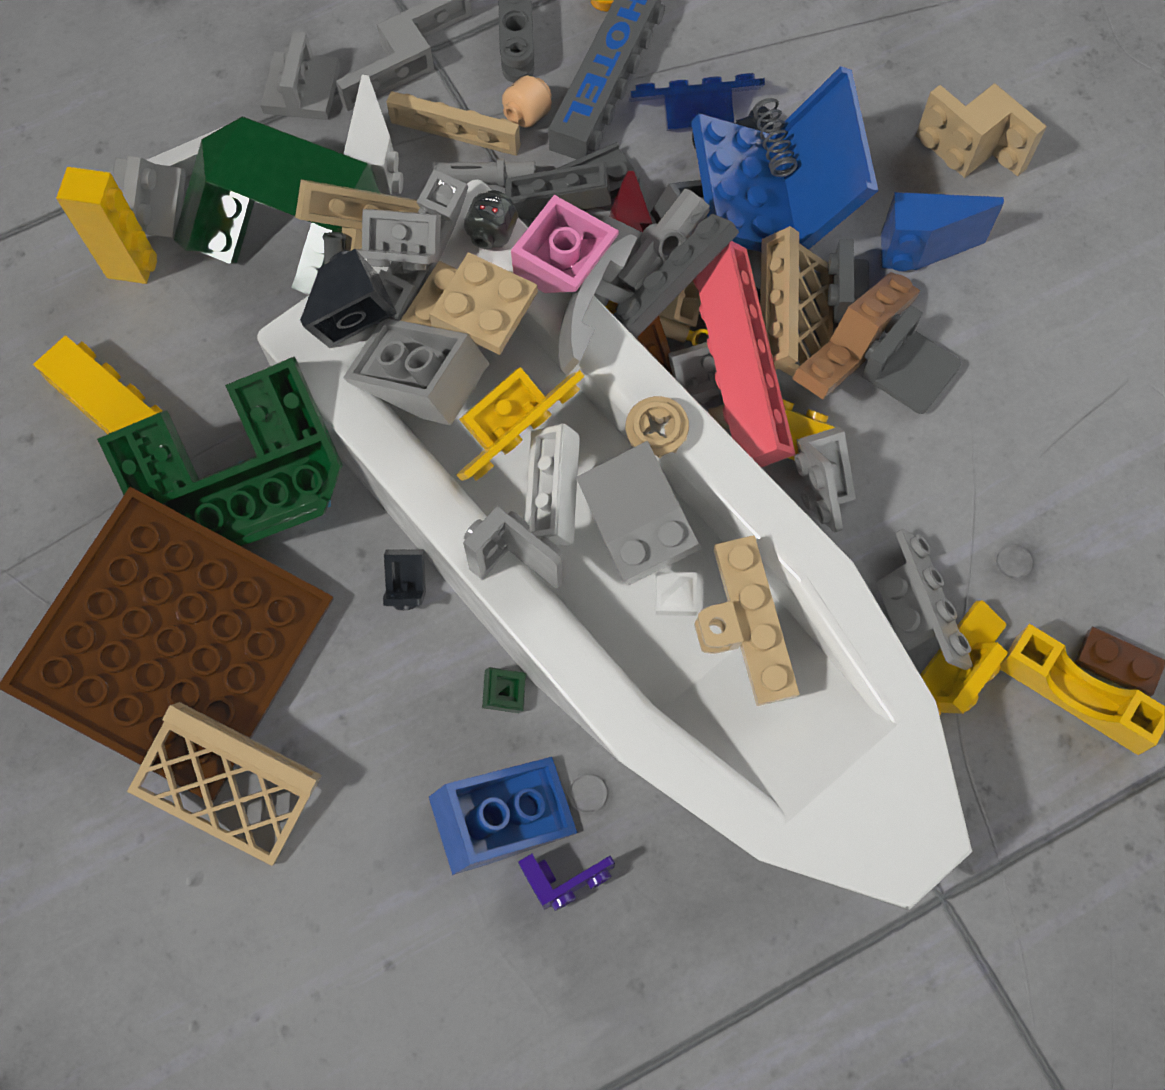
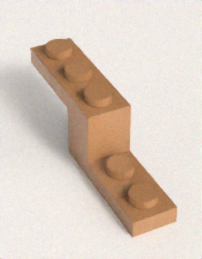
[792,272,921,400]

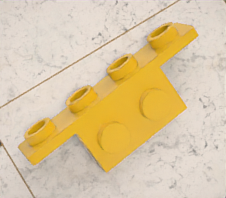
[456,367,585,481]
[920,600,1008,715]

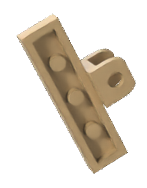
[295,180,420,251]
[694,535,800,706]

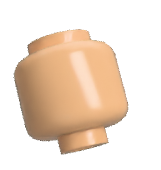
[502,75,552,128]

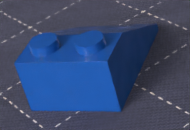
[881,192,1004,271]
[429,757,578,875]

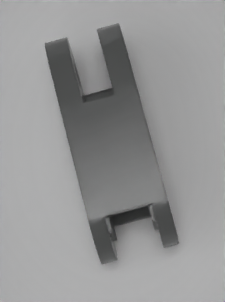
[498,0,534,83]

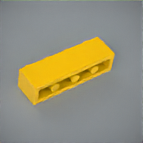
[56,167,157,284]
[33,335,163,434]

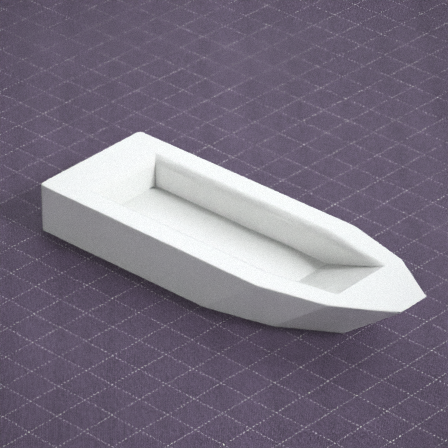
[257,179,973,910]

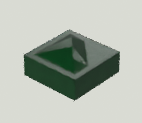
[482,667,526,714]

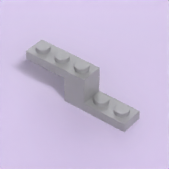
[336,0,472,111]

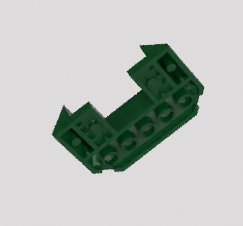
[174,116,381,295]
[97,356,343,546]

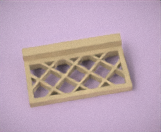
[760,226,833,392]
[127,702,322,866]

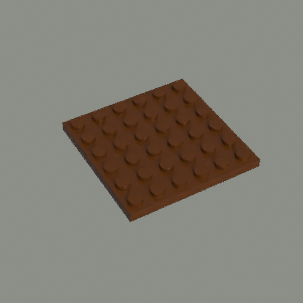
[0,487,334,803]

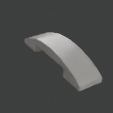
[379,169,468,320]
[559,234,637,375]

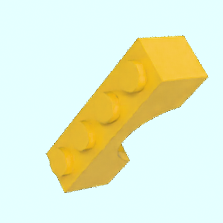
[1000,624,1165,755]

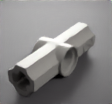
[618,189,710,293]

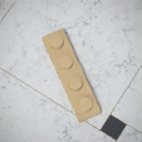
[386,91,521,156]

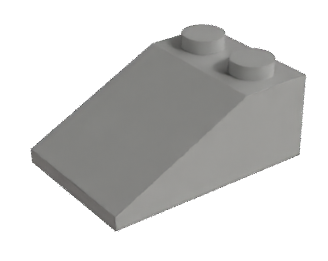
[343,318,490,426]
[576,441,702,585]

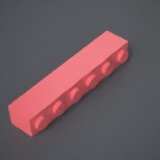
[693,241,796,468]

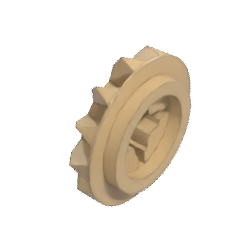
[625,396,689,458]

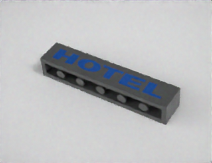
[548,0,665,160]

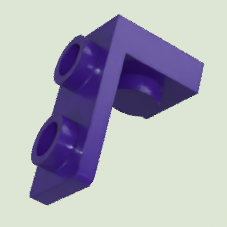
[518,853,615,911]

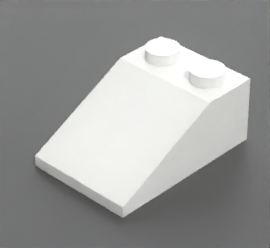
[344,75,403,196]

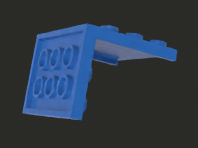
[691,66,879,252]

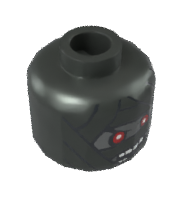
[464,190,518,250]

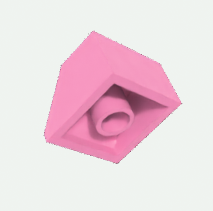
[511,195,619,293]

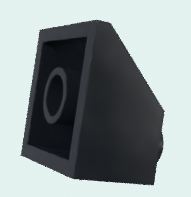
[300,249,397,348]

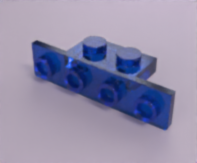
[628,73,765,131]

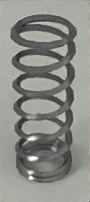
[752,98,798,177]

